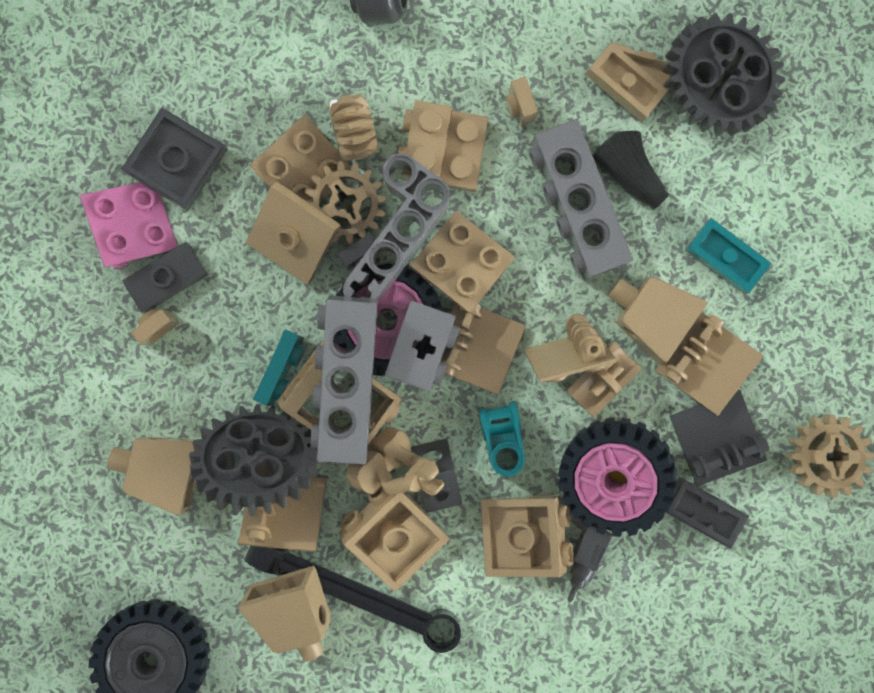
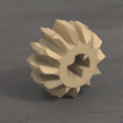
[329,94,377,161]

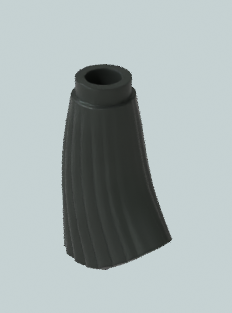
[592,131,669,210]

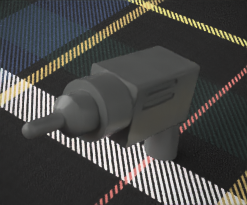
[567,505,613,602]

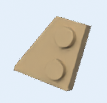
[585,42,672,122]

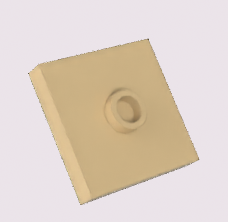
[246,182,341,285]

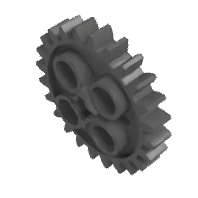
[662,13,785,136]
[189,404,319,517]

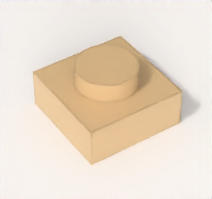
[505,76,538,126]
[130,309,180,346]

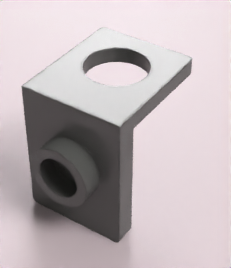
[411,438,462,513]

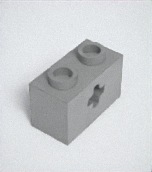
[384,301,460,391]

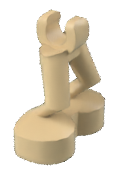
[347,427,445,496]

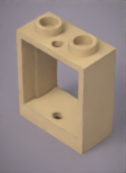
[277,340,402,450]

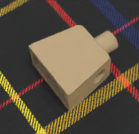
[607,276,708,364]
[107,437,196,515]
[238,566,331,662]

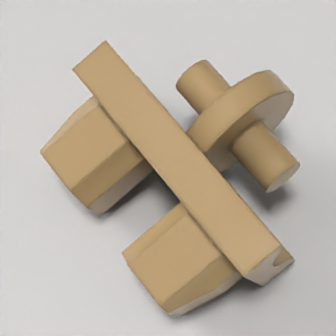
[565,342,642,418]

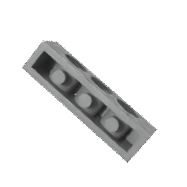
[529,118,633,280]
[311,296,378,465]

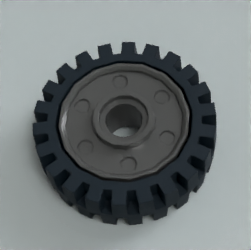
[89,599,210,693]

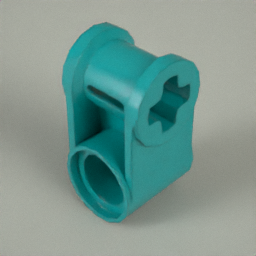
[478,401,525,476]

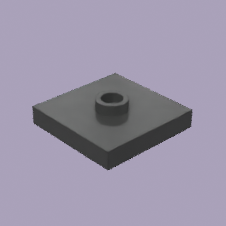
[121,107,228,211]

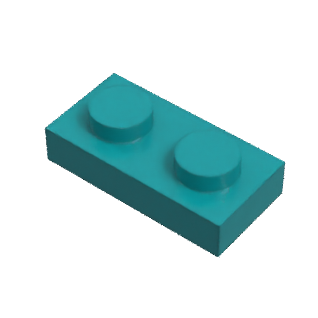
[685,218,772,294]
[253,329,306,406]

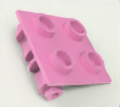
[80,182,178,270]

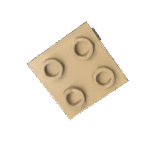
[249,114,351,204]
[410,210,515,314]
[440,303,526,395]
[655,312,764,416]
[524,313,617,383]
[238,477,327,552]

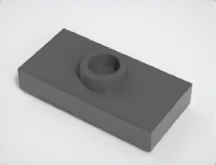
[122,242,208,313]
[666,477,749,549]

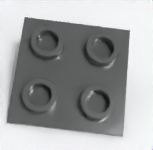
[669,390,769,487]

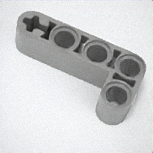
[343,153,450,303]

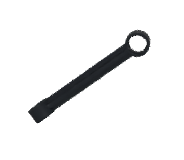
[244,546,461,653]

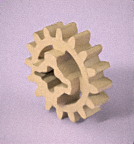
[305,161,386,244]
[786,414,874,498]

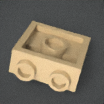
[398,100,489,192]
[339,486,450,592]
[481,495,574,577]

